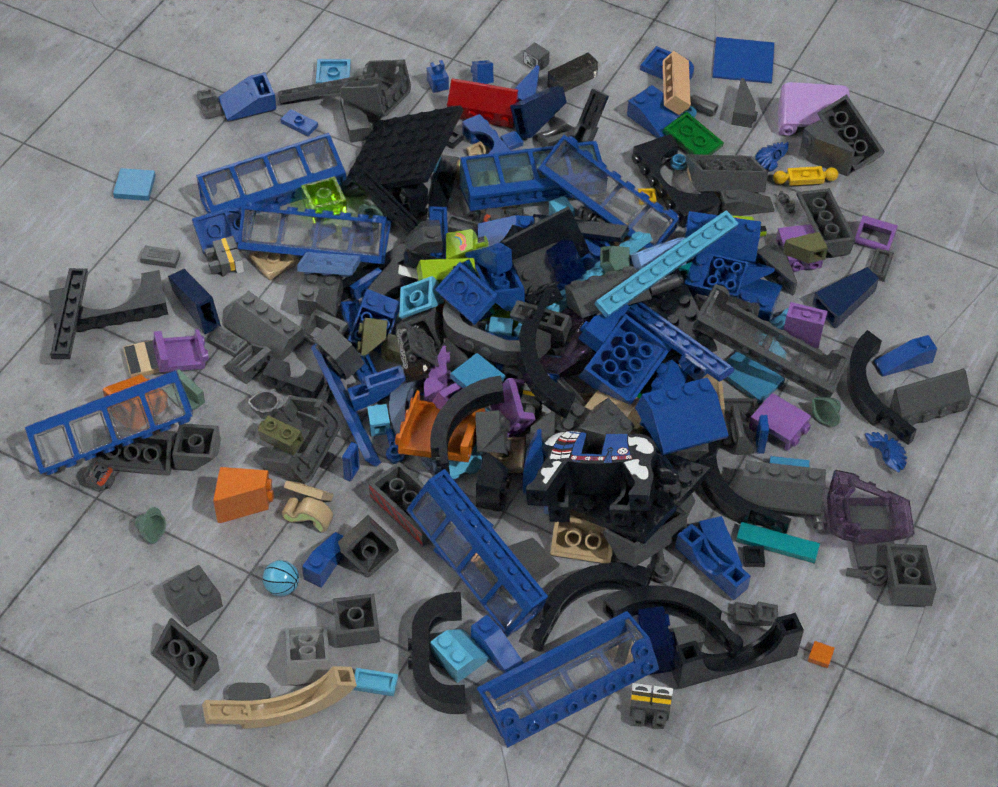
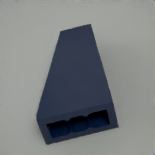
[510,86,567,138]
[813,267,879,328]
[168,268,221,334]

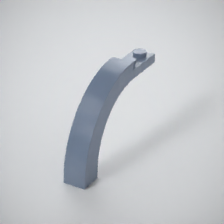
[389,356,441,475]

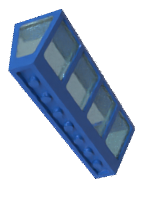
[459,141,607,211]

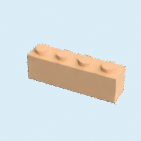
[663,51,691,115]

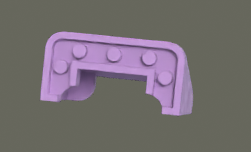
[778,82,850,136]

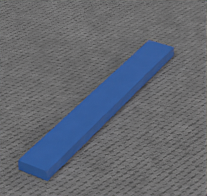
[625,302,734,382]
[311,343,381,467]

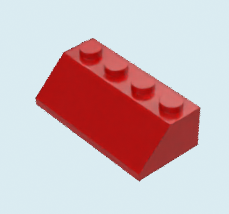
[447,78,518,128]

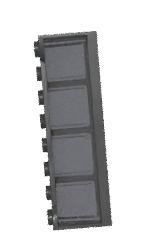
[692,284,850,398]

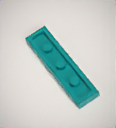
[736,522,820,563]

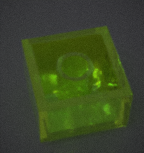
[301,176,347,224]

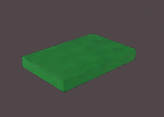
[663,112,724,155]

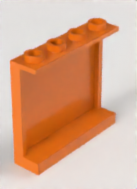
[395,390,485,463]

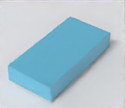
[353,668,398,696]

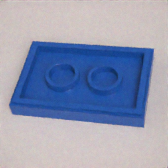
[435,262,500,325]

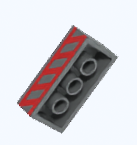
[369,462,453,547]

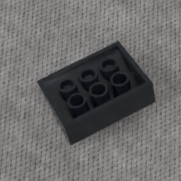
[503,206,590,262]

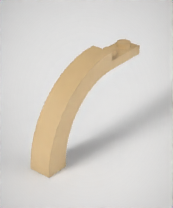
[202,666,357,729]

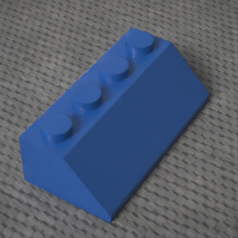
[685,211,761,264]
[475,262,525,312]

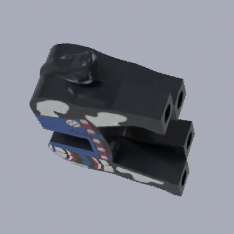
[526,431,679,526]

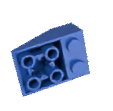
[218,72,277,121]
[685,252,749,297]
[348,289,400,354]

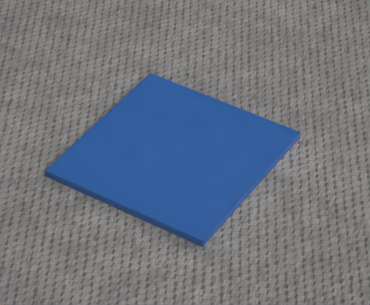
[712,37,775,84]

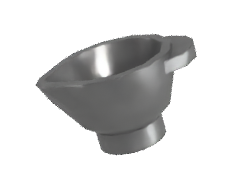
[248,390,284,419]

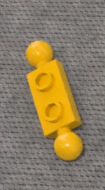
[773,166,839,186]

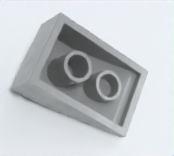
[285,626,330,685]

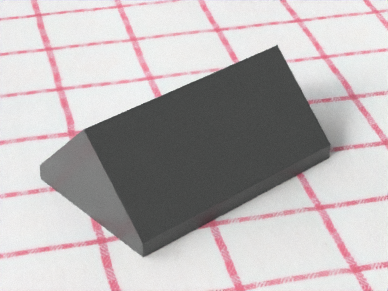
[152,618,220,691]

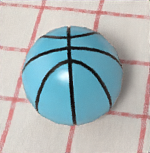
[262,560,299,596]

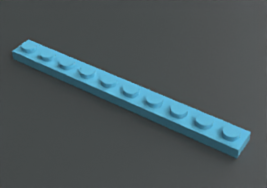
[594,210,739,318]
[512,232,652,337]

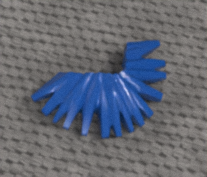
[755,142,789,172]
[865,432,907,473]

